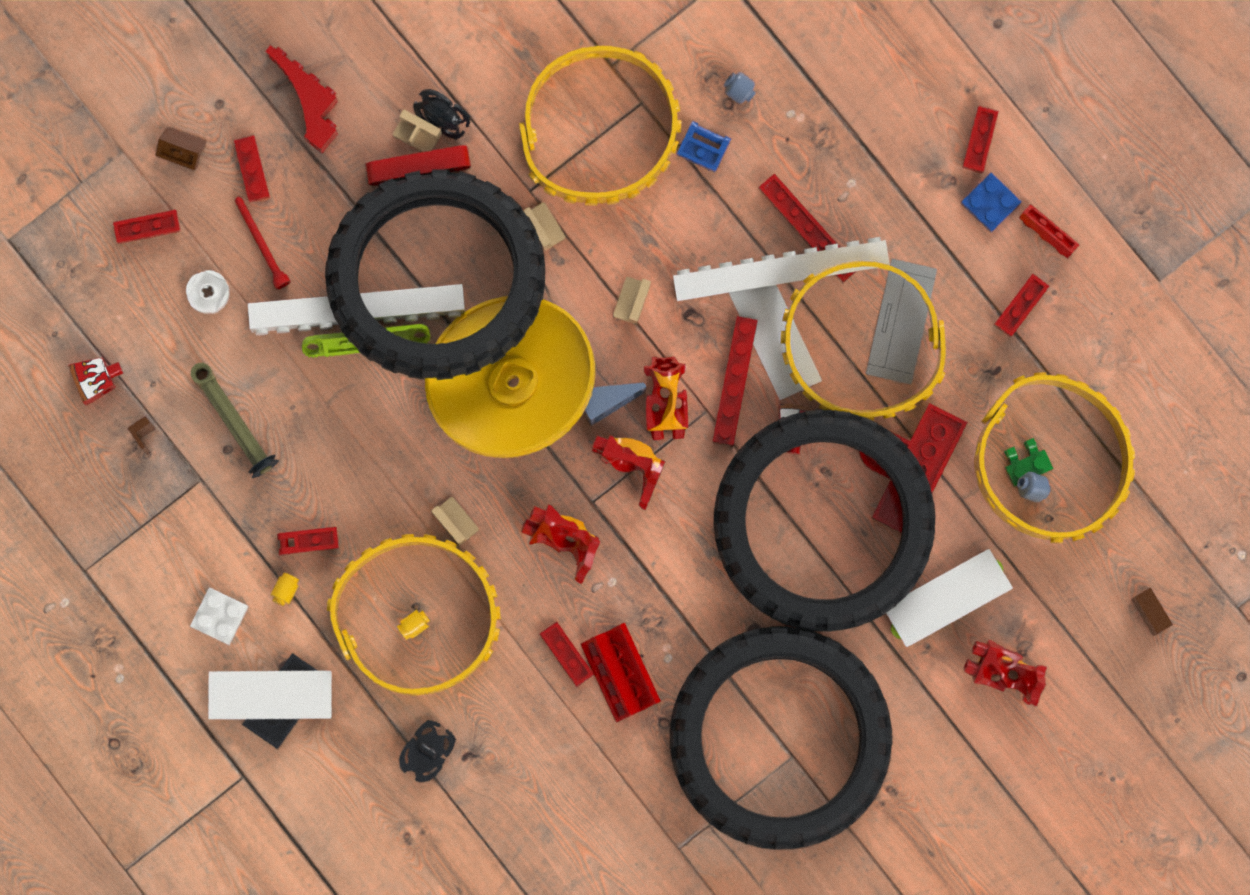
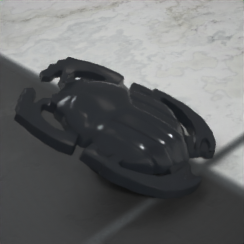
[413,89,471,140]
[399,720,456,782]

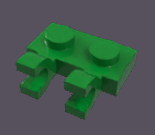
[1004,438,1054,487]

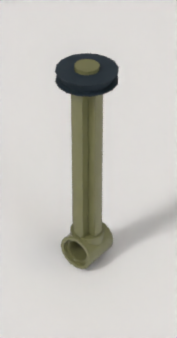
[191,363,279,478]

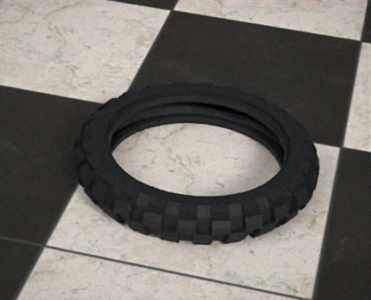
[325,169,546,380]
[714,410,936,632]
[669,626,893,850]

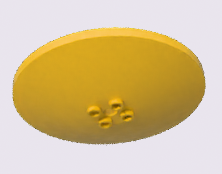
[425,296,595,458]

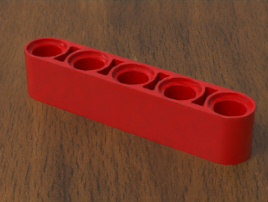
[365,145,471,186]

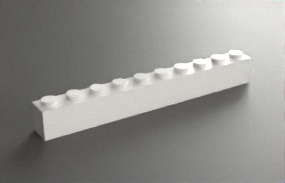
[673,237,890,301]
[248,284,465,335]

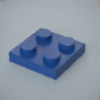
[961,172,1021,233]

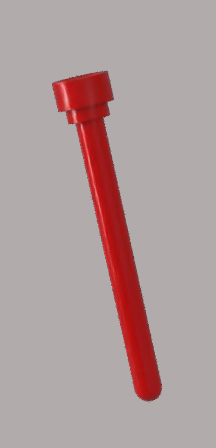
[235,197,291,290]

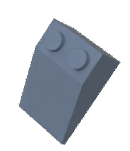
[583,383,646,426]

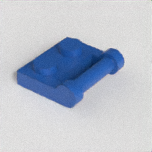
[677,121,731,173]

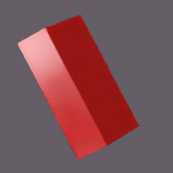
[580,623,661,723]

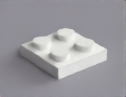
[190,587,249,646]

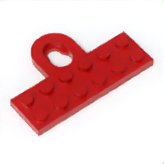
[859,403,968,534]

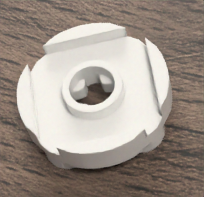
[186,270,230,314]

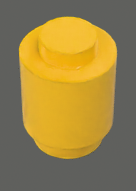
[270,573,299,606]
[397,609,430,640]

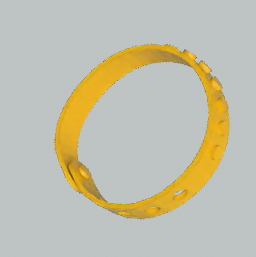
[519,46,681,206]
[781,260,946,421]
[974,372,1135,544]
[327,534,501,696]

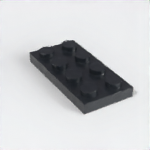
[242,653,318,750]

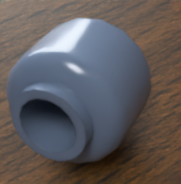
[723,72,756,104]
[1017,472,1051,503]

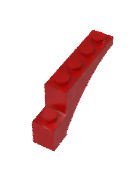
[265,45,338,153]

